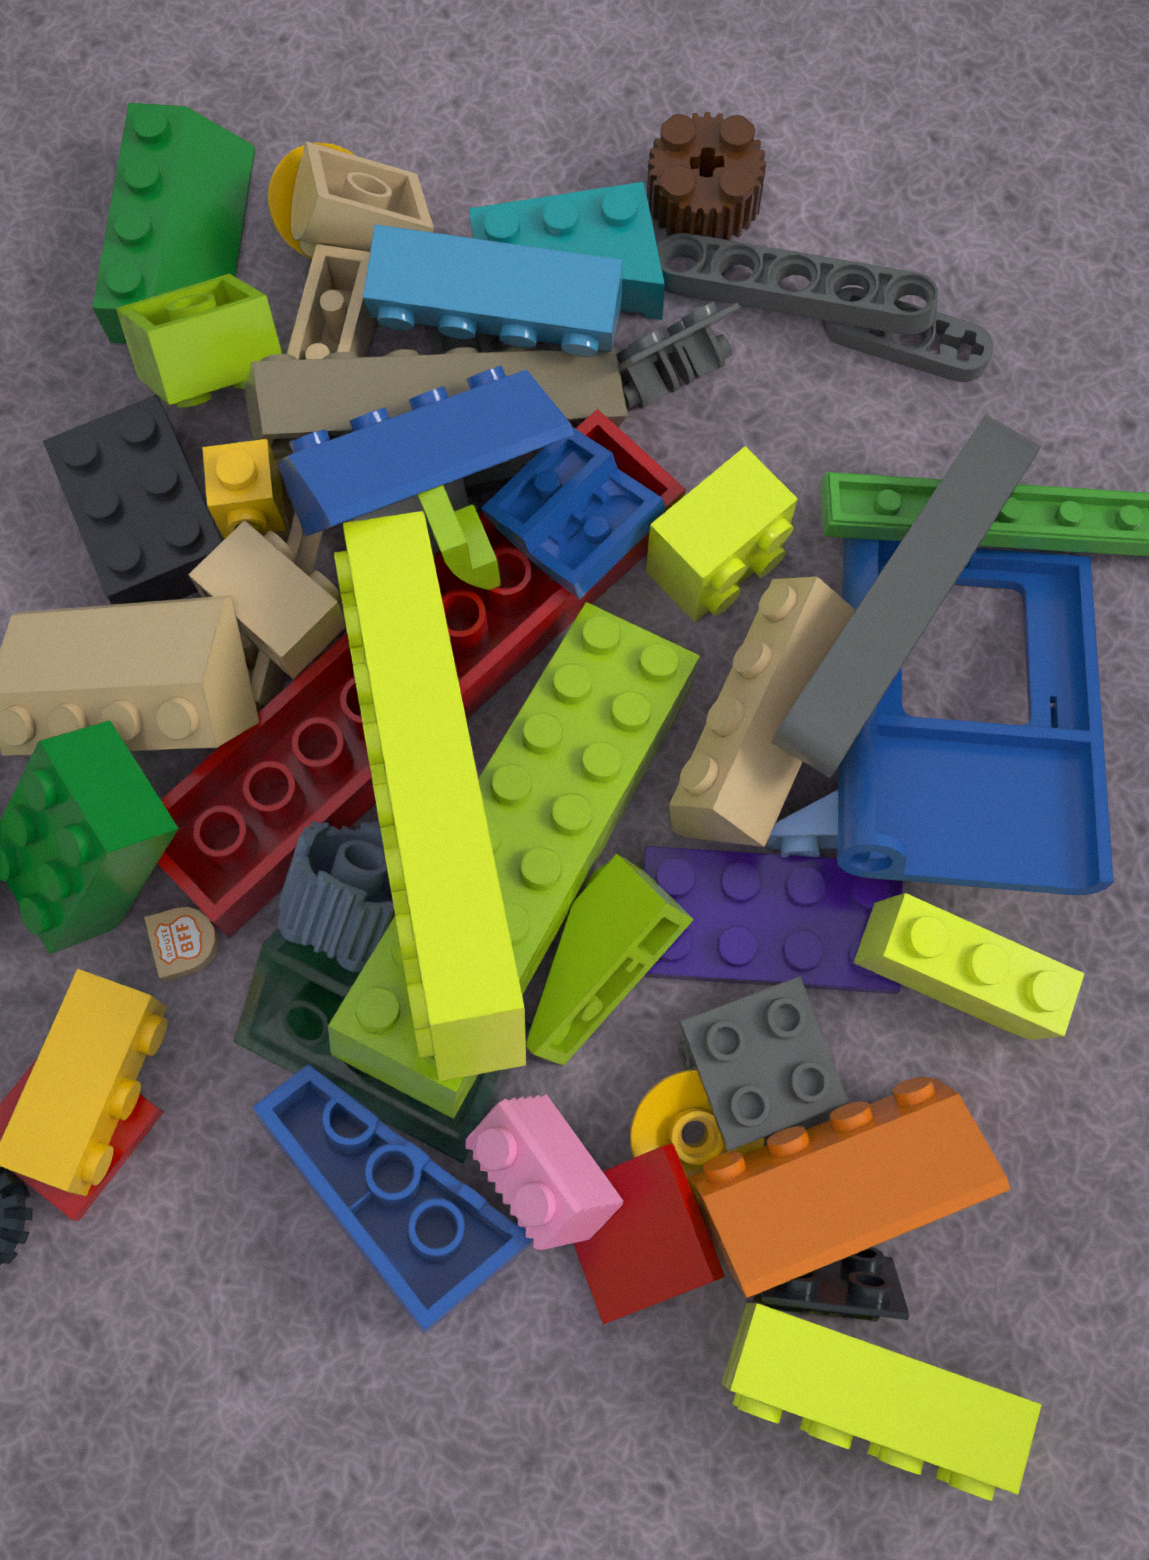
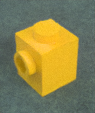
[202,439,286,539]

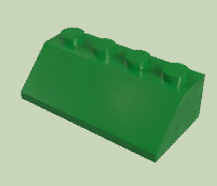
[92,103,255,344]

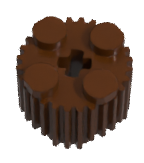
[647,112,766,241]

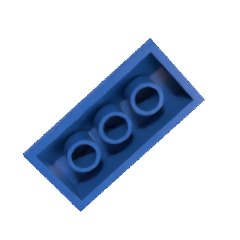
[276,366,574,537]

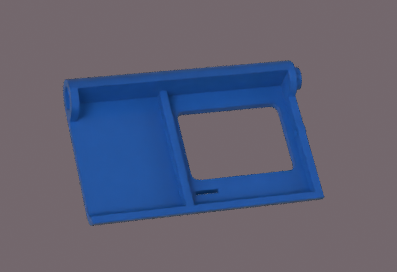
[837,538,1114,895]

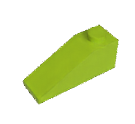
[526,853,694,1066]

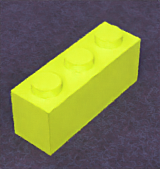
[853,893,1085,1040]

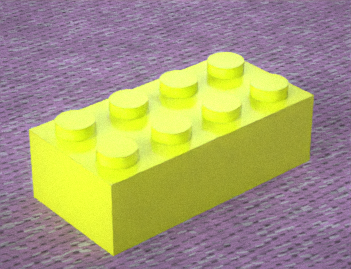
[721,1303,1042,1501]

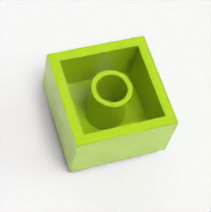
[116,274,282,407]

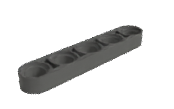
[657,233,938,335]

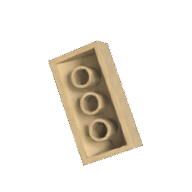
[669,576,856,847]
[0,595,259,756]

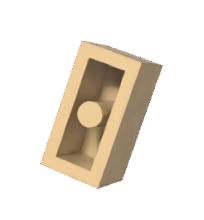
[188,520,346,679]

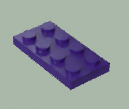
[643,846,903,994]

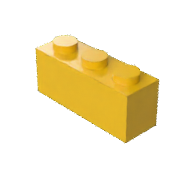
[0,968,168,1196]

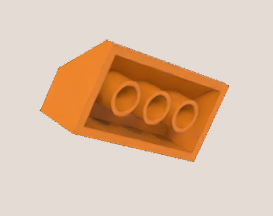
[689,1076,1011,1298]

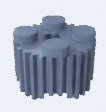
[277,821,395,972]

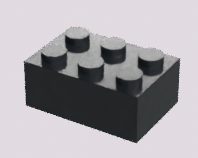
[43,394,223,605]

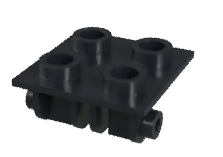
[753,1247,909,1322]

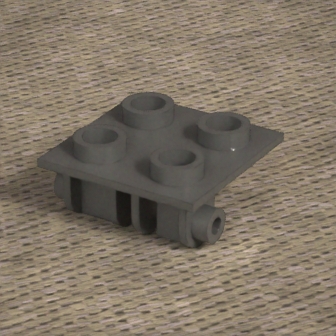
[616,301,740,409]
[678,976,849,1151]

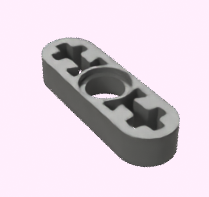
[823,287,993,382]

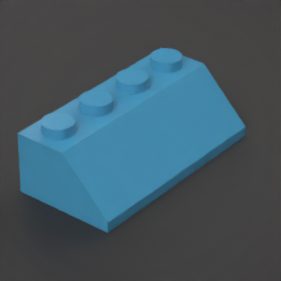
[363,224,623,357]

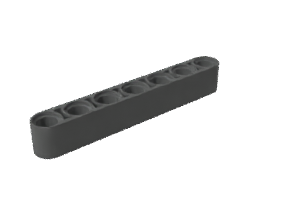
[771,415,1041,778]

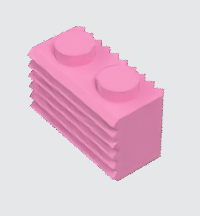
[465,1094,623,1250]

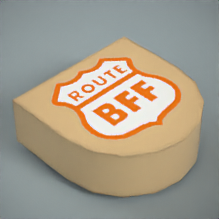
[144,907,219,982]

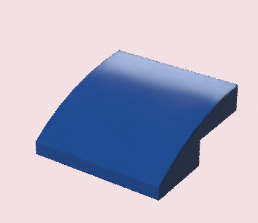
[481,426,666,600]

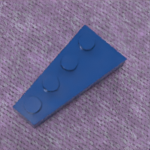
[252,1064,534,1335]

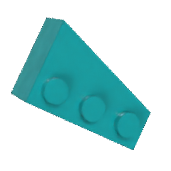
[469,182,665,320]

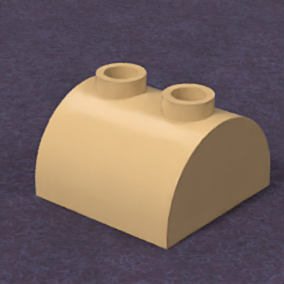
[291,141,434,257]

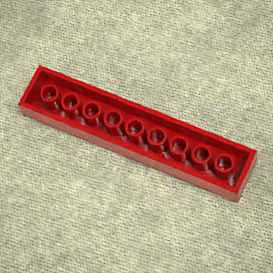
[158,409,686,938]

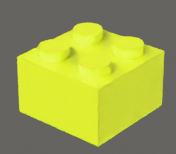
[646,446,798,622]

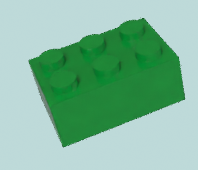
[0,720,179,955]

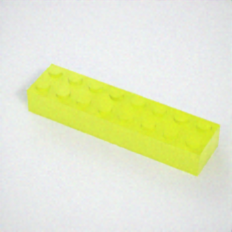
[334,511,526,1081]

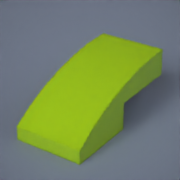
[418,485,501,590]

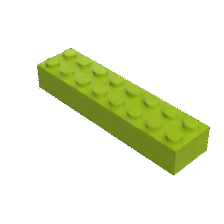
[328,602,700,1119]

